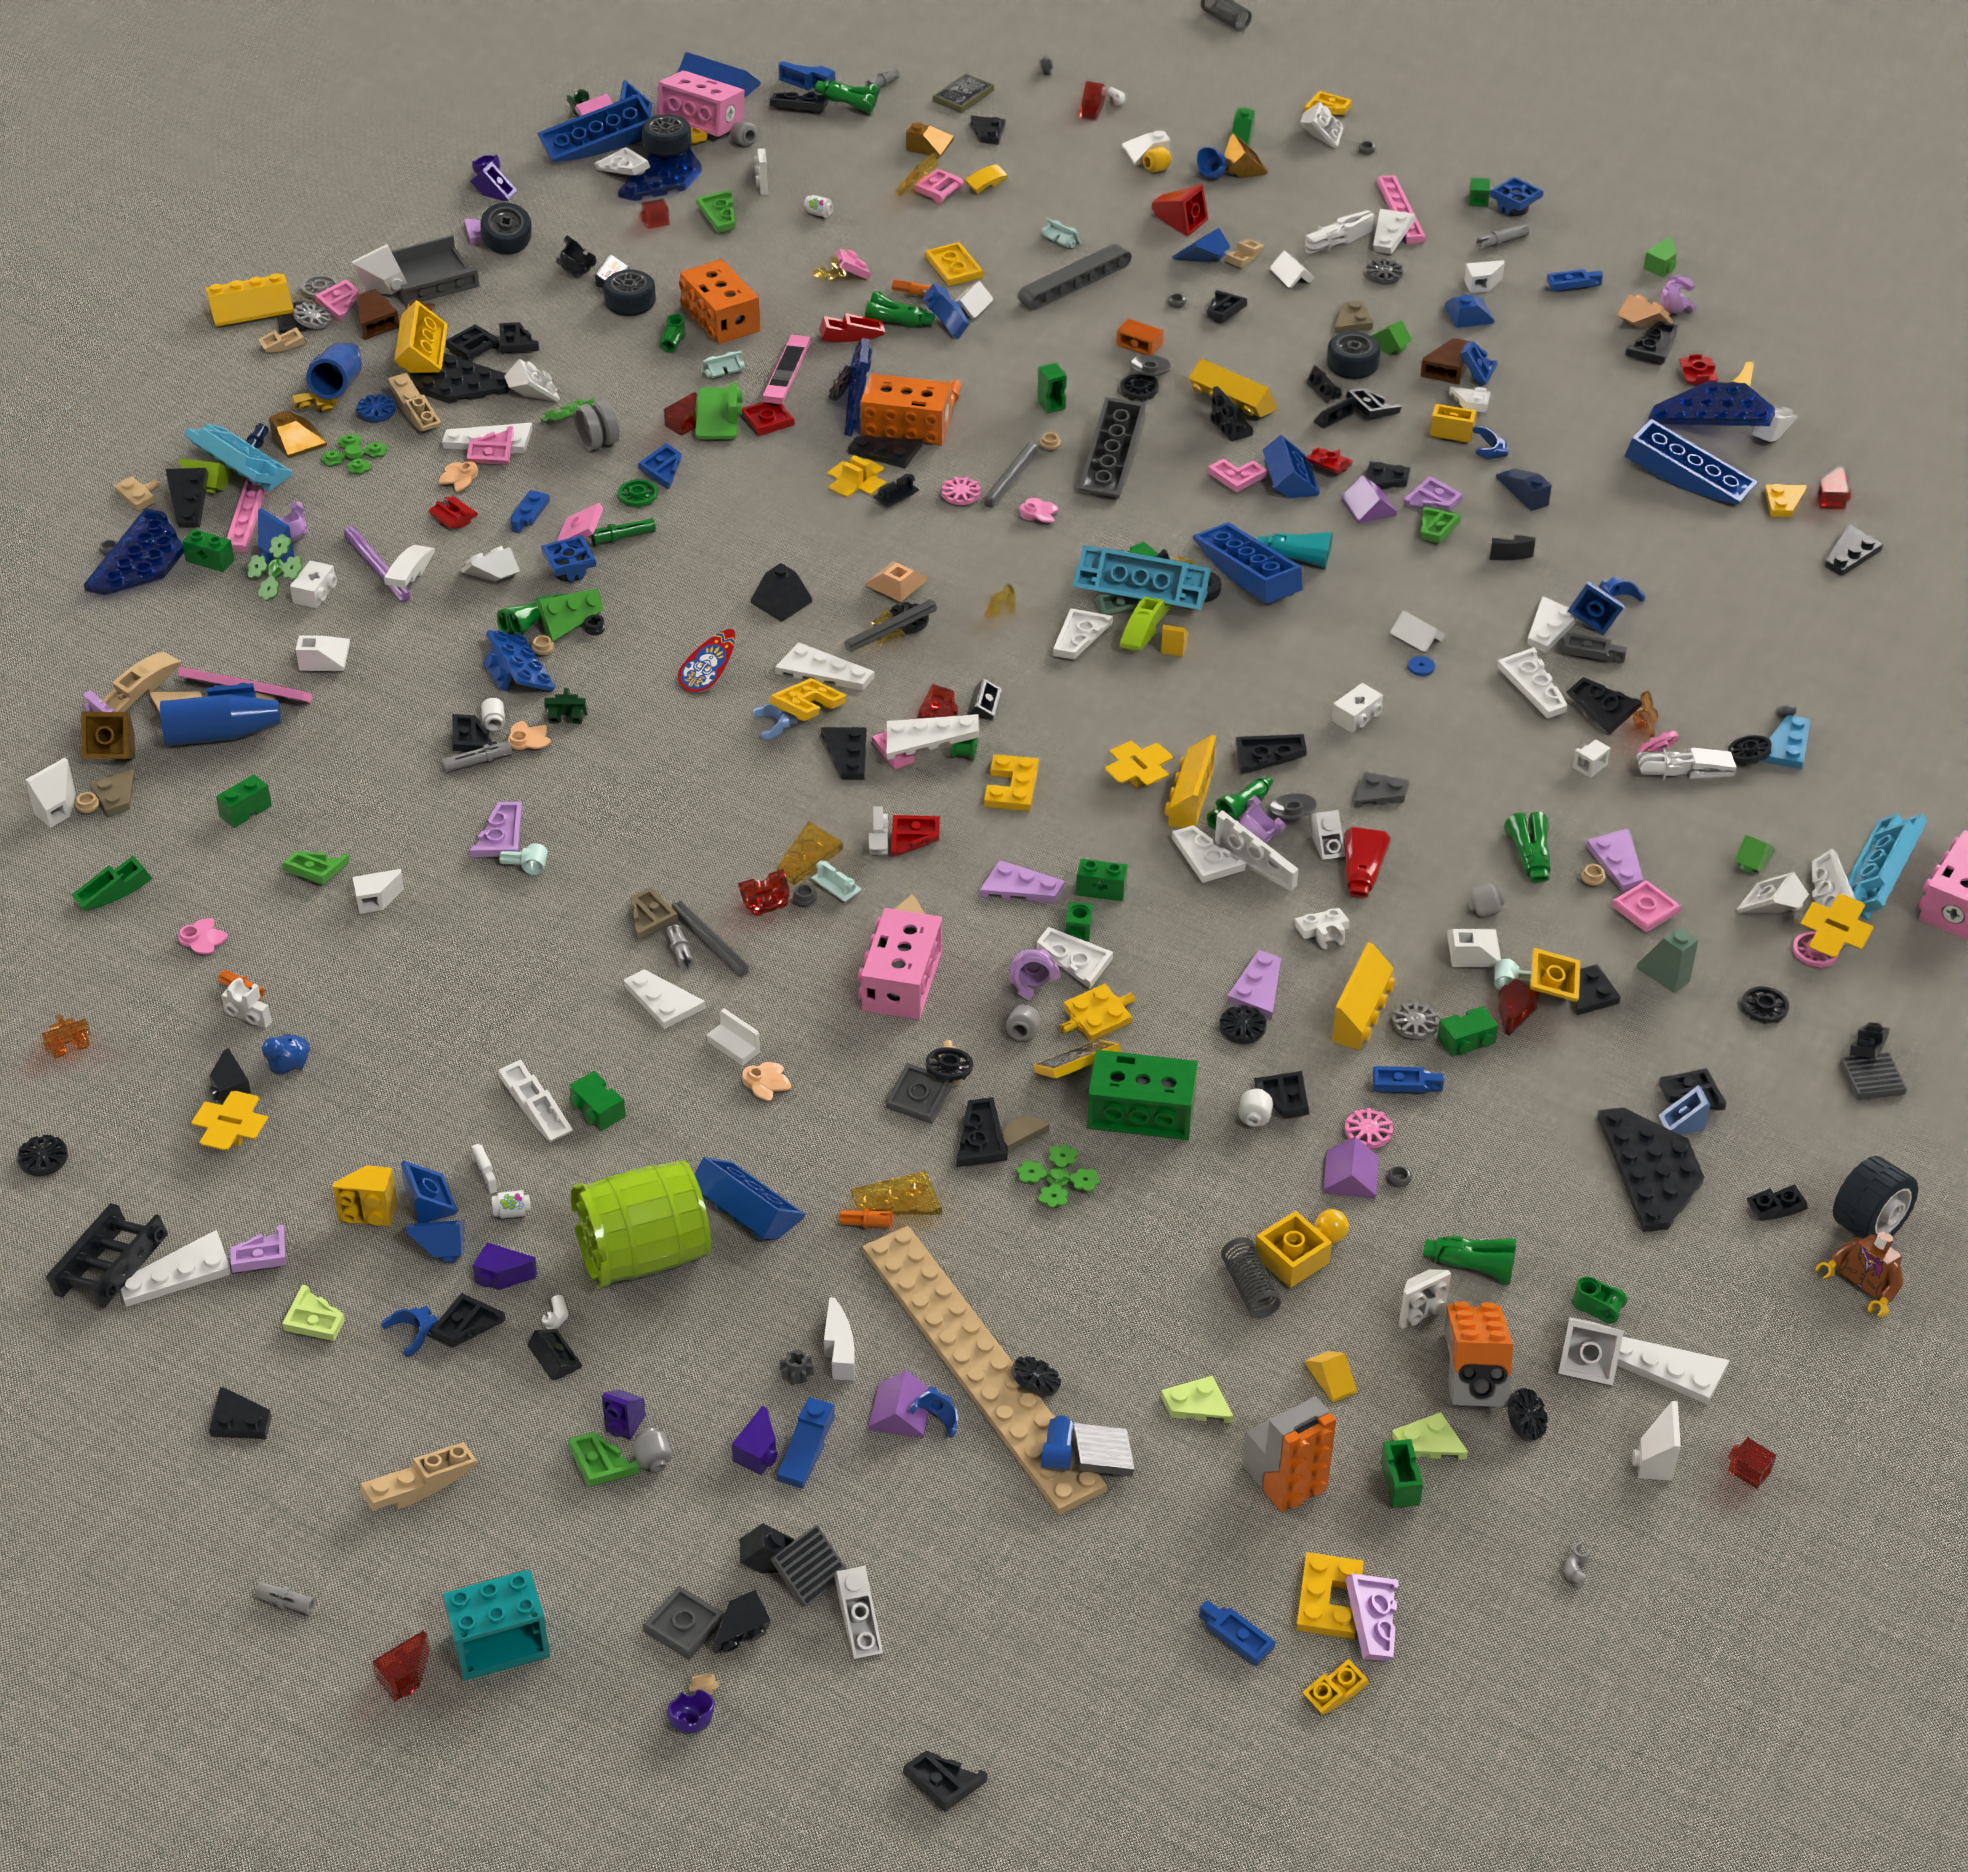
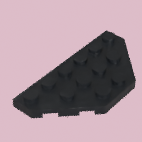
[409,353,511,404]
[1597,1107,1704,1232]

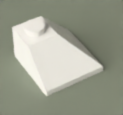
[1122,131,1171,166]
[352,244,408,295]
[1736,872,1809,914]
[1558,1317,1624,1386]
[1633,1401,1681,1481]

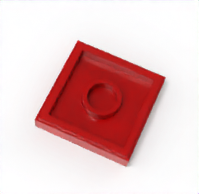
[740,402,795,436]

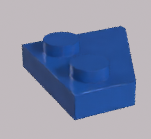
[1460,341,1498,386]
[638,443,682,489]

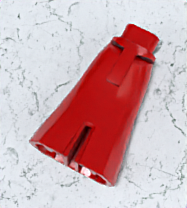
[1344,827,1391,898]

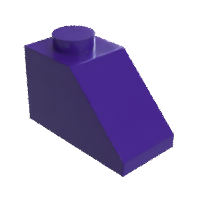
[470,161,517,201]
[472,1242,538,1290]
[732,1406,778,1475]

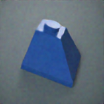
[1172,228,1231,262]
[1444,295,1495,328]
[258,508,295,565]
[1567,581,1625,635]
[406,1220,464,1262]

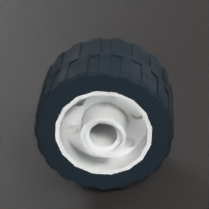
[1833,1156,1919,1239]

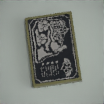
[933,73,994,113]

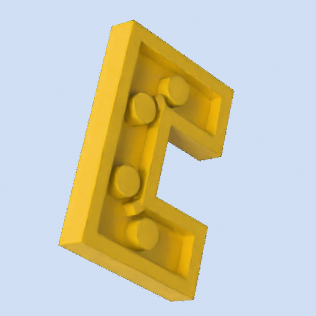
[769,678,847,721]
[984,754,1039,811]
[1296,1552,1364,1639]

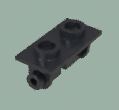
[1306,365,1342,404]
[873,473,919,507]

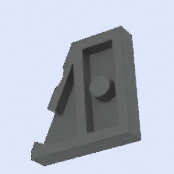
[1354,772,1410,808]

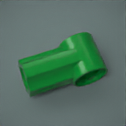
[660,314,686,353]

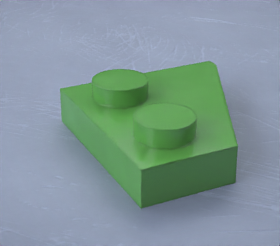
[1421,506,1461,543]
[283,851,349,885]
[568,1432,640,1487]

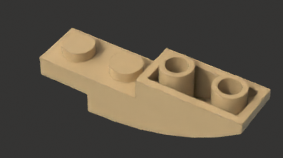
[388,373,441,431]
[102,651,181,712]
[360,1442,477,1511]

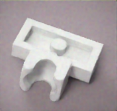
[869,806,888,855]
[1295,908,1349,949]
[221,978,272,1029]

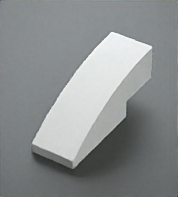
[824,1297,855,1381]

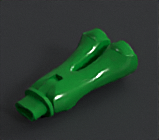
[815,80,880,115]
[865,291,935,328]
[497,594,566,635]
[1207,776,1273,830]
[1504,812,1551,882]
[1423,1235,1516,1284]

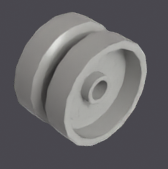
[574,399,620,451]

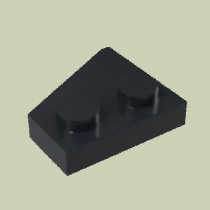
[971,115,1006,145]
[1365,461,1411,490]
[1658,1068,1727,1110]
[430,1293,506,1347]

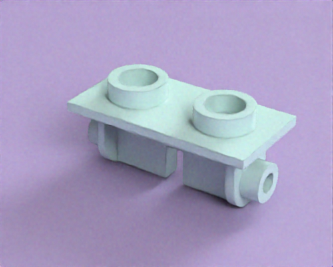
[1041,218,1081,248]
[701,351,745,379]
[811,861,862,902]

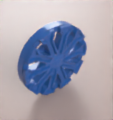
[357,394,396,421]

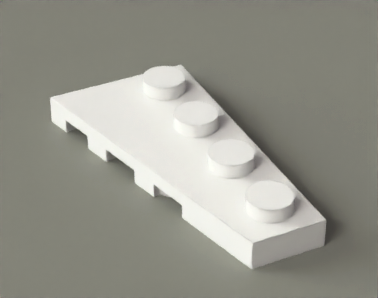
[442,423,532,454]
[775,642,874,691]
[1497,647,1567,719]
[886,714,979,760]
[1215,810,1298,891]
[1812,848,1855,932]
[120,1230,232,1307]
[1617,1337,1729,1405]

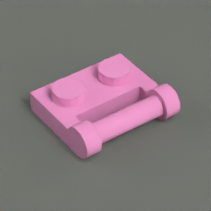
[915,169,964,204]

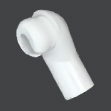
[1108,87,1125,106]
[542,1295,568,1329]

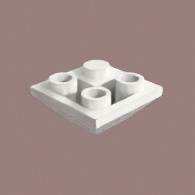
[1300,102,1343,149]
[504,359,560,402]
[461,546,520,582]
[296,636,350,671]
[25,758,76,828]
[1447,929,1501,967]
[1399,1269,1451,1329]

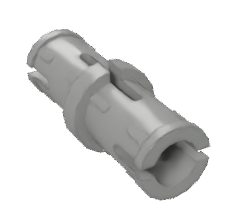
[866,67,900,87]
[666,925,694,969]
[254,1581,316,1615]

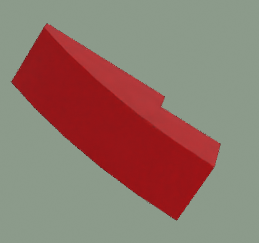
[819,313,885,342]

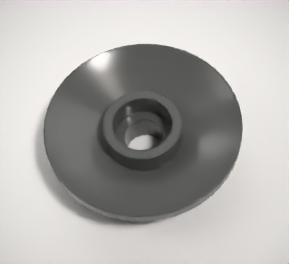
[1130,355,1171,378]
[1270,793,1317,821]

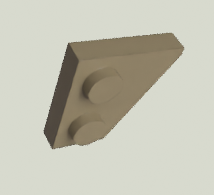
[1335,300,1373,333]
[90,768,135,817]

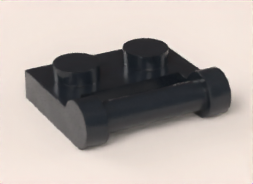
[445,324,500,361]

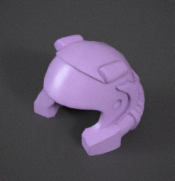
[1660,275,1697,316]
[270,502,308,543]
[1237,795,1286,843]
[1009,949,1061,1000]

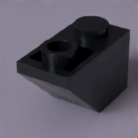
[739,1523,795,1573]
[712,1589,771,1653]

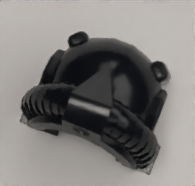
[556,235,597,277]

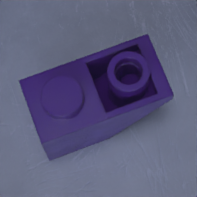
[602,1389,646,1440]

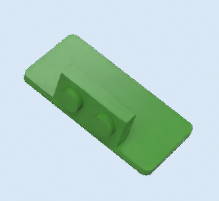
[695,382,743,440]

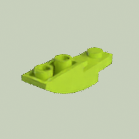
[1120,596,1172,651]

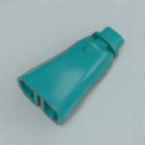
[1257,532,1333,569]

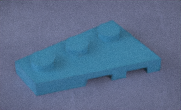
[1759,715,1810,769]

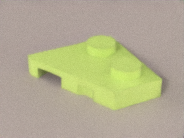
[282,1284,345,1341]

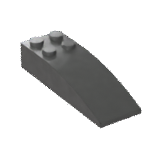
[1078,397,1146,498]

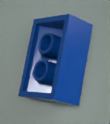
[1263,435,1320,498]

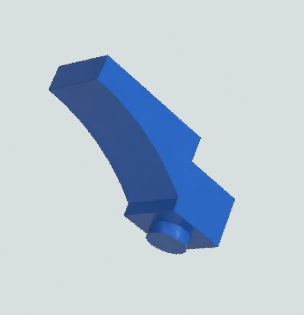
[779,61,835,91]
[922,283,969,339]
[777,1397,835,1489]

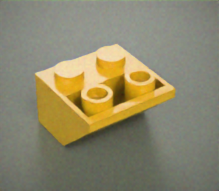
[1430,404,1478,443]
[332,1165,398,1226]

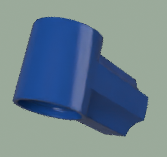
[1041,1415,1074,1471]

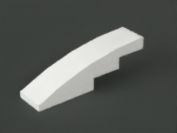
[384,545,435,588]
[498,1059,573,1143]

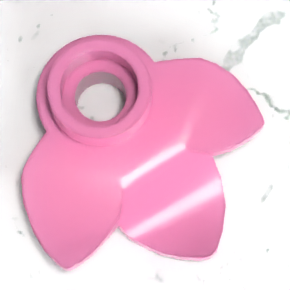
[1019,498,1059,523]
[178,918,228,955]

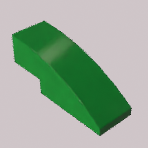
[71,855,153,911]

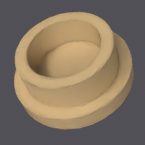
[1040,432,1061,451]
[532,635,554,656]
[75,792,100,813]
[1581,864,1606,886]
[689,1674,719,1695]

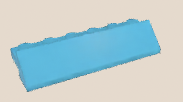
[184,423,293,492]
[1073,545,1211,610]
[1847,813,1927,920]

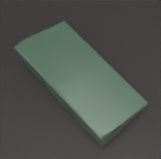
[1095,593,1141,615]

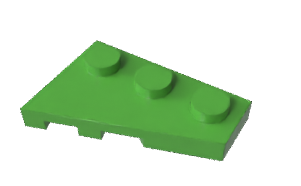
[696,189,735,233]
[536,588,604,642]

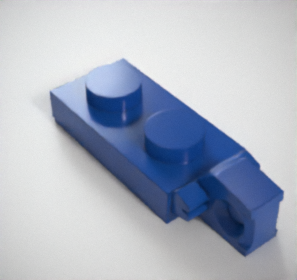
[1547,269,1603,291]
[510,490,550,533]
[1373,1066,1444,1093]
[1199,1600,1275,1666]

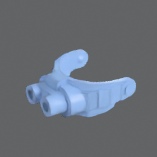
[753,704,797,740]

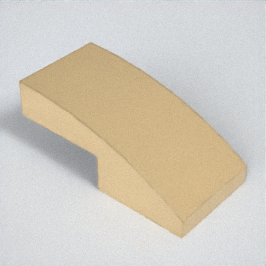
[1225,239,1265,268]
[258,327,306,352]

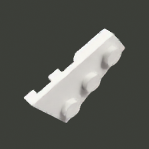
[594,147,650,175]
[1172,825,1246,883]

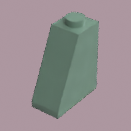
[1636,927,1699,993]

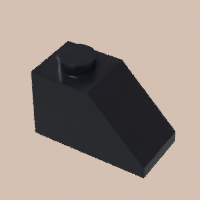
[208,1048,251,1105]

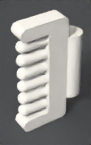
[471,1144,497,1194]

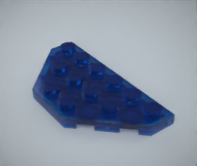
[618,148,702,201]
[844,338,872,437]
[1648,381,1775,426]
[84,508,184,595]

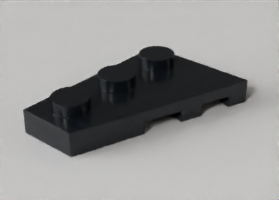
[770,92,830,113]
[1566,677,1644,735]
[1235,734,1307,774]

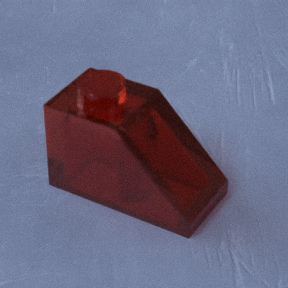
[1498,978,1540,1036]
[372,1630,430,1702]

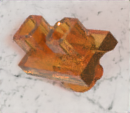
[42,1014,90,1058]

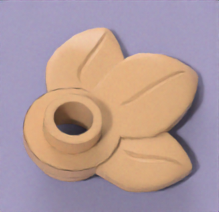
[439,461,478,493]
[508,721,551,750]
[742,1062,791,1102]

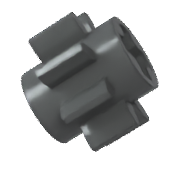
[780,1350,814,1385]

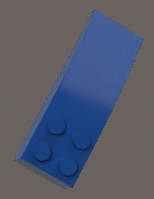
[537,94,653,162]
[1624,419,1758,505]
[1193,522,1303,604]

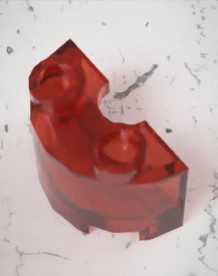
[738,869,790,916]

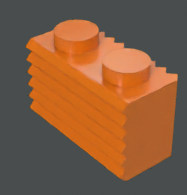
[1117,319,1164,355]

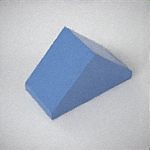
[1659,1085,1710,1134]

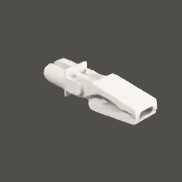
[1305,210,1374,254]
[1636,747,1736,780]

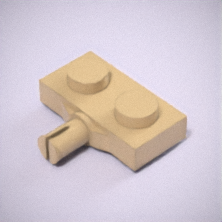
[114,476,159,512]

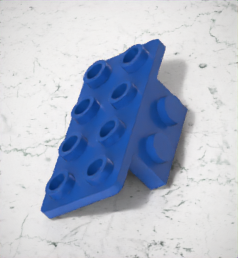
[483,630,556,691]

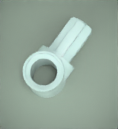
[500,843,548,875]
[1494,959,1531,992]

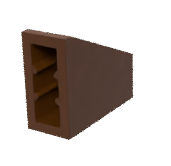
[358,289,399,340]
[1420,338,1471,384]

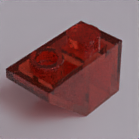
[1078,81,1107,120]
[664,392,698,436]
[1817,467,1851,509]

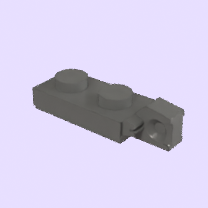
[1563,633,1627,663]

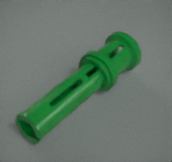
[590,518,656,546]

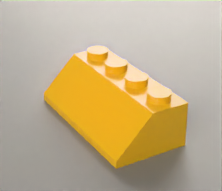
[205,273,294,327]
[394,300,448,373]
[1188,358,1278,417]
[1165,735,1216,828]
[1332,942,1396,1050]

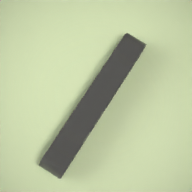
[1018,244,1132,310]

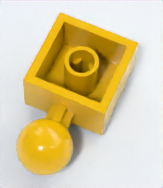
[1255,1209,1349,1288]

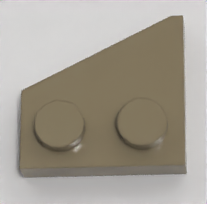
[631,887,678,940]

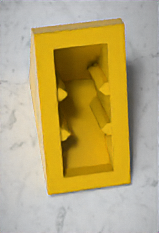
[1161,625,1189,657]
[1305,1351,1357,1403]

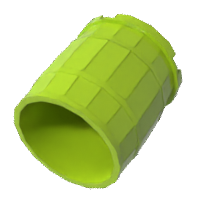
[570,1159,711,1289]

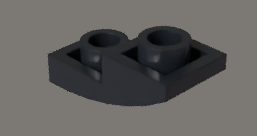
[1489,535,1536,561]
[1850,1022,1890,1058]
[1747,1184,1808,1220]

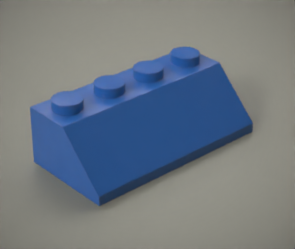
[678,52,761,97]
[694,1157,806,1241]

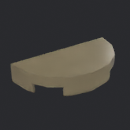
[1003,1116,1049,1152]

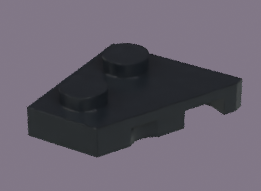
[1207,290,1247,322]
[499,322,539,353]
[1346,388,1402,419]
[452,714,497,752]
[1576,964,1621,1016]
[1254,1071,1310,1119]
[209,1387,272,1439]
[903,1750,988,1812]

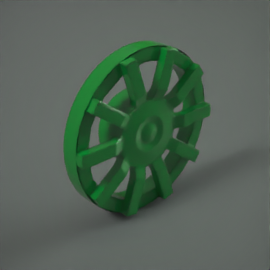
[618,479,658,508]

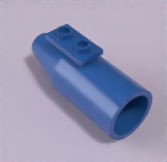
[306,343,362,399]
[160,683,281,747]

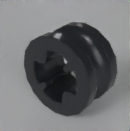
[585,615,605,636]

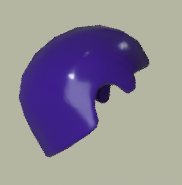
[472,154,501,174]
[667,1689,715,1734]

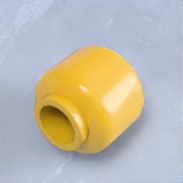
[1143,146,1172,173]

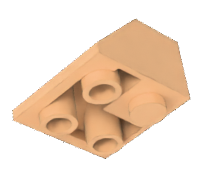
[1617,294,1674,329]
[866,561,927,602]

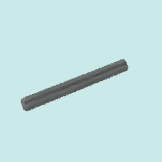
[984,443,1037,507]
[844,599,937,652]
[672,900,749,976]

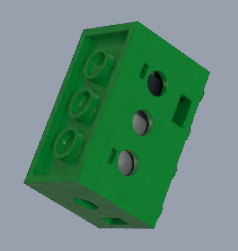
[1087,1050,1198,1140]

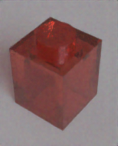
[639,199,670,229]
[1728,1437,1777,1489]

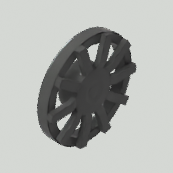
[1367,258,1403,283]

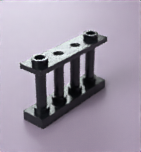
[46,1203,168,1308]

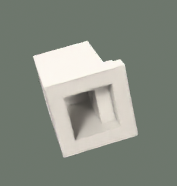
[1572,739,1610,778]

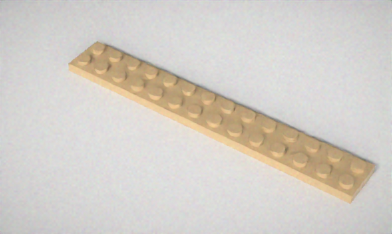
[862,1226,1107,1516]

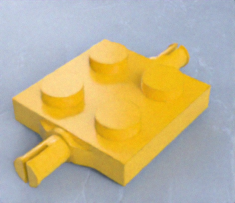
[1059,983,1135,1042]

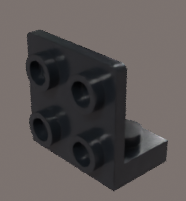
[1210,386,1253,442]

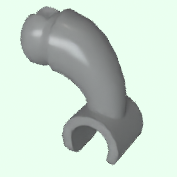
[1564,1542,1590,1587]

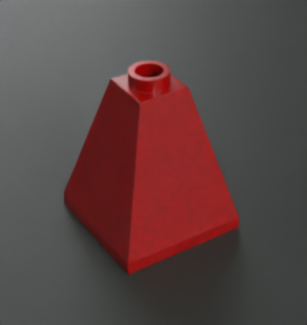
[1151,184,1208,236]

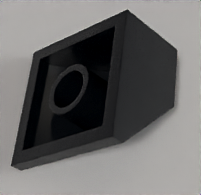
[751,563,813,622]

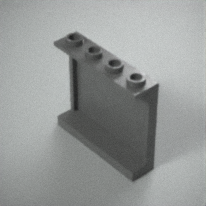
[391,235,479,306]

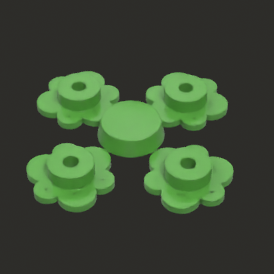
[541,398,597,421]
[321,434,388,474]
[247,534,303,601]
[1017,1144,1100,1208]

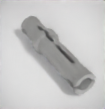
[1476,223,1530,249]
[441,740,512,773]

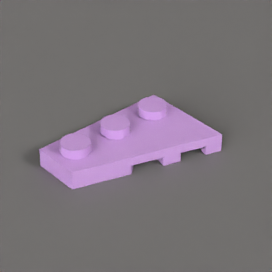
[1586,828,1643,892]

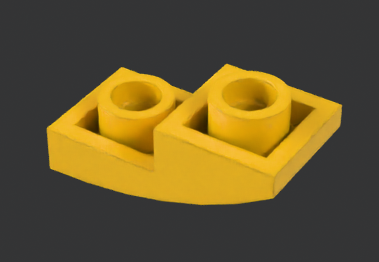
[965,164,1008,195]
[291,393,338,412]
[1302,1659,1370,1715]

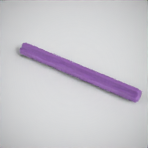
[344,526,411,602]

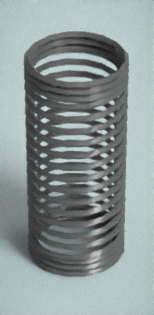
[1201,0,1252,31]
[1221,1237,1282,1318]

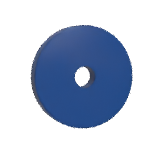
[1408,656,1435,676]

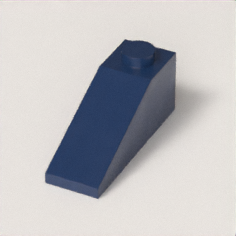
[1496,468,1552,511]

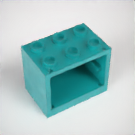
[443,1569,550,1681]

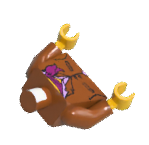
[1816,1231,1903,1318]

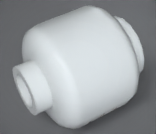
[1238,1089,1273,1127]

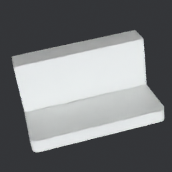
[1270,250,1315,289]
[955,281,993,319]
[1390,610,1446,652]
[706,1008,760,1066]

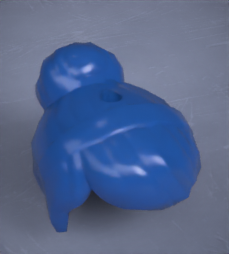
[1196,147,1227,180]
[262,1034,311,1074]

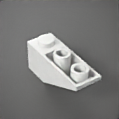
[1752,407,1798,442]
[834,1566,883,1659]

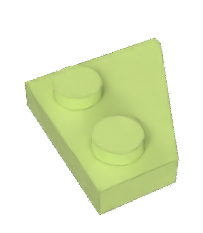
[1161,1375,1233,1423]
[1391,1412,1468,1460]

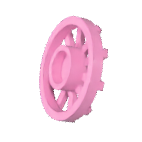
[941,476,981,505]
[1637,730,1679,753]
[1792,932,1839,969]
[1345,1108,1393,1149]

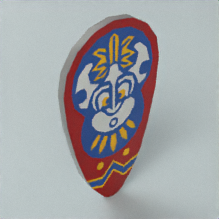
[678,629,736,694]

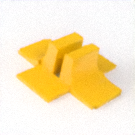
[827,455,887,497]
[1105,740,1173,788]
[1800,894,1874,958]
[191,1091,268,1151]

